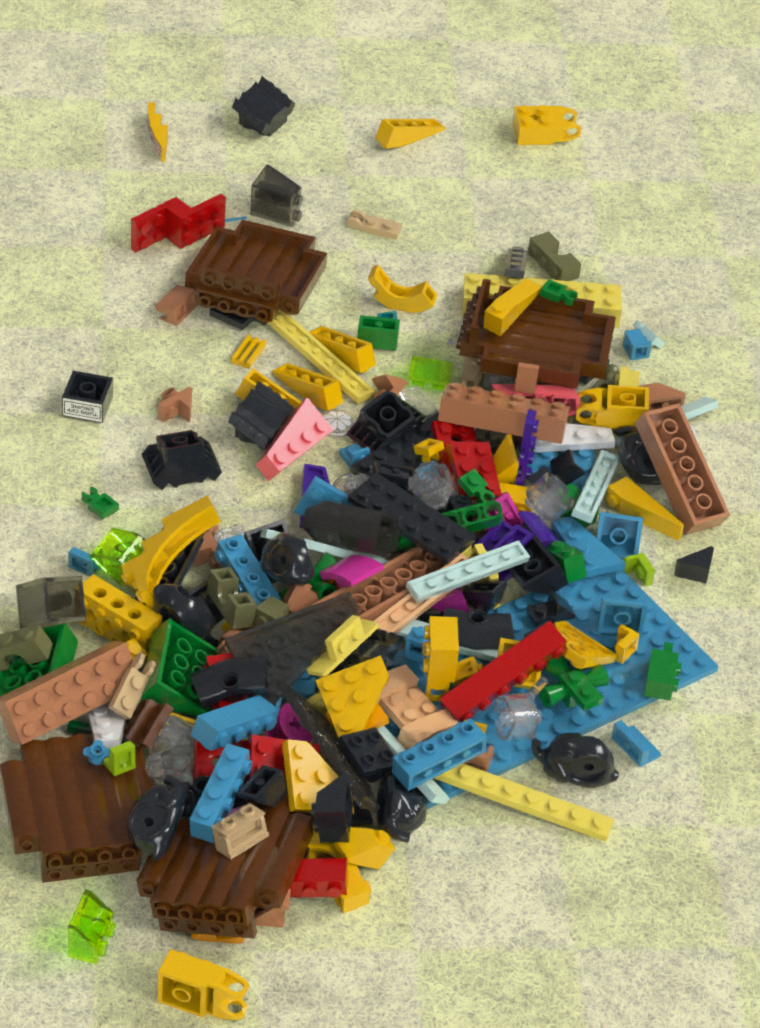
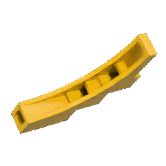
[121,495,221,609]

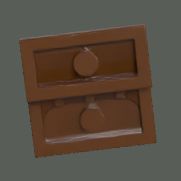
[122,699,174,748]

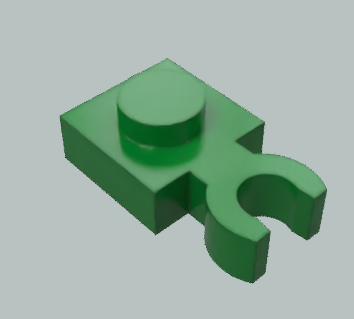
[539,279,578,306]
[457,469,495,504]
[81,487,119,520]

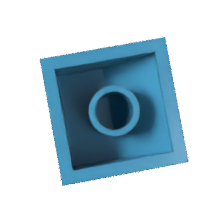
[596,512,643,559]
[597,598,648,637]

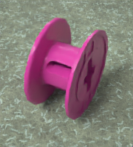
[265,702,314,743]

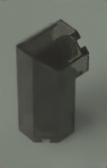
[301,501,401,559]

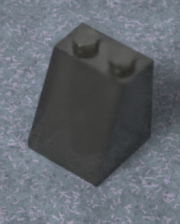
[250,164,303,227]
[16,576,87,629]

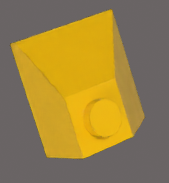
[493,434,518,485]
[333,827,395,870]

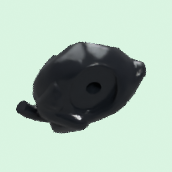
[615,425,661,485]
[259,532,315,586]
[153,583,219,648]
[531,733,619,788]
[376,773,427,843]
[127,774,187,861]

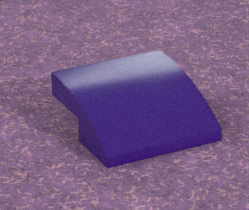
[518,511,559,547]
[473,521,534,552]

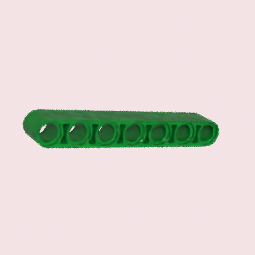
[356,500,503,557]

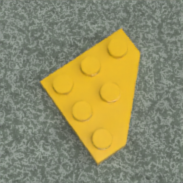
[553,621,617,669]
[315,655,390,738]
[282,740,354,814]

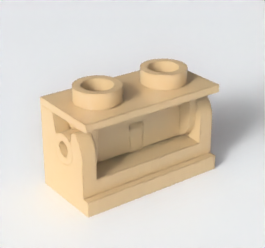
[212,803,269,860]

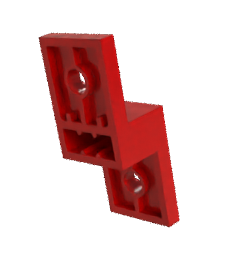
[131,194,226,252]
[431,421,502,500]
[193,735,320,789]

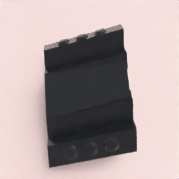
[232,76,296,137]
[228,381,295,450]
[345,389,426,453]
[141,430,222,490]
[331,629,405,673]

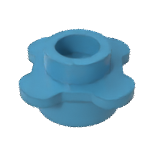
[83,740,110,765]

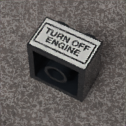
[62,370,113,423]

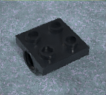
[337,728,395,783]

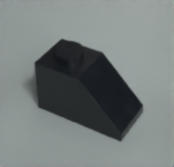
[237,765,287,807]

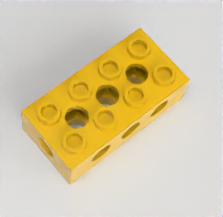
[75,574,162,662]

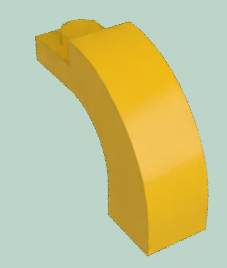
[368,265,437,313]

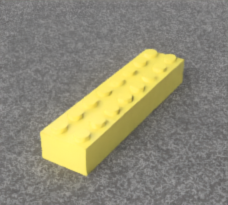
[462,273,622,328]

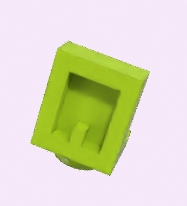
[623,552,655,586]
[104,741,136,776]

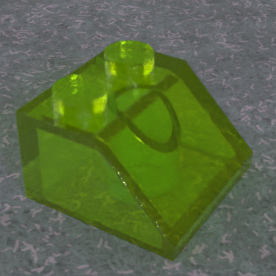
[408,355,455,391]
[89,527,146,586]
[68,889,117,965]

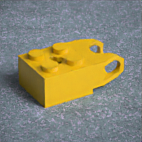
[512,105,581,145]
[576,385,649,430]
[422,616,459,702]
[157,949,249,1020]

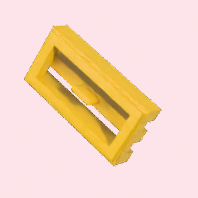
[231,334,267,369]

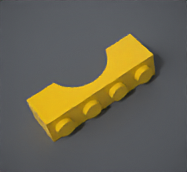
[304,825,372,914]

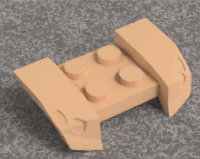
[378,665,458,750]

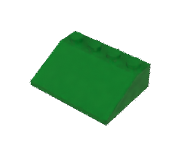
[141,618,217,717]
[0,623,78,697]

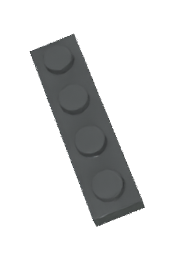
[504,247,528,279]

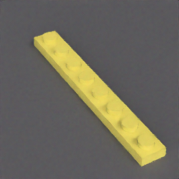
[267,310,375,404]
[434,763,614,842]

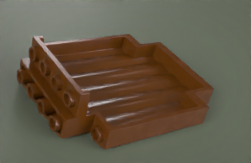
[185,220,328,322]
[456,279,616,388]
[0,734,152,883]
[136,794,314,939]

